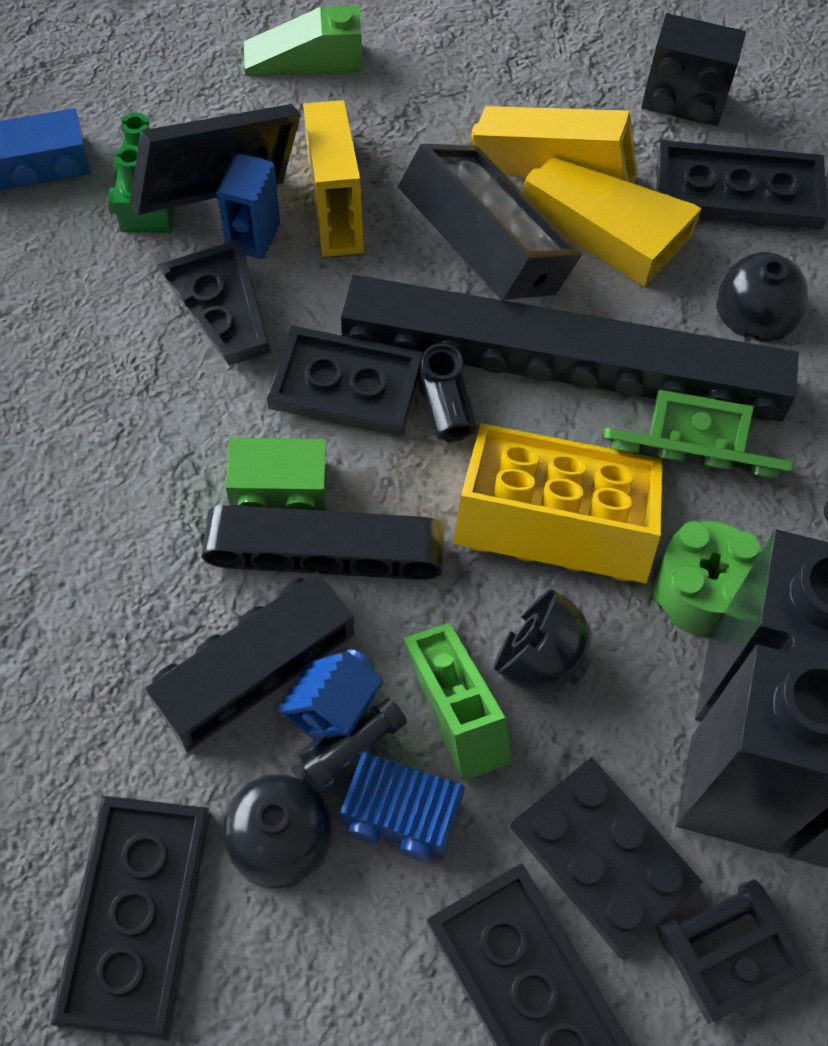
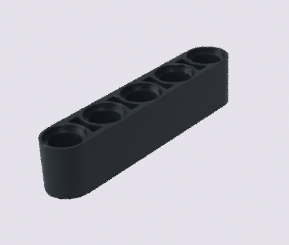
[201,505,444,580]

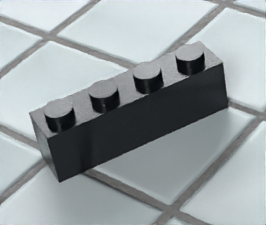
[145,571,354,752]

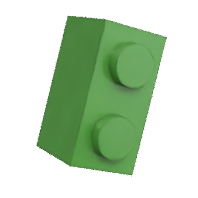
[226,438,328,511]

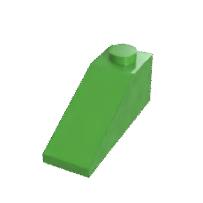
[244,6,362,75]
[403,622,512,781]

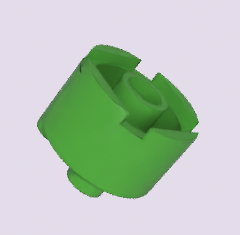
[653,521,761,636]

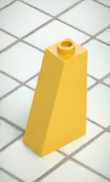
[303,100,364,257]
[471,106,638,184]
[523,156,701,287]

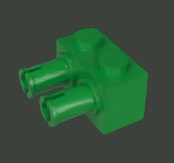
[108,112,175,233]

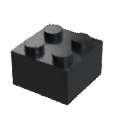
[641,13,747,126]

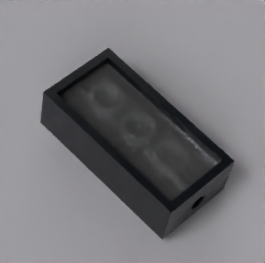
[397,144,583,300]

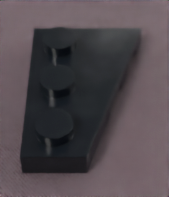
[157,239,272,366]

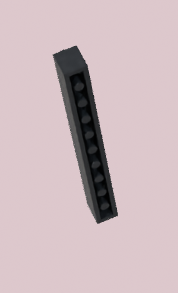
[341,274,799,422]

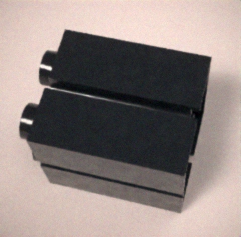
[675,529,828,868]

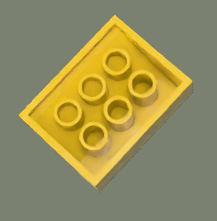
[453,423,662,584]

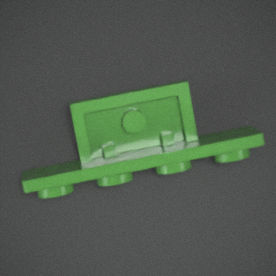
[603,390,796,478]

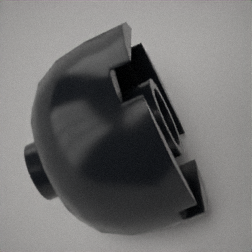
[716,252,808,342]
[494,589,591,693]
[223,774,332,889]

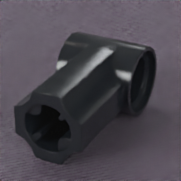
[419,344,477,443]

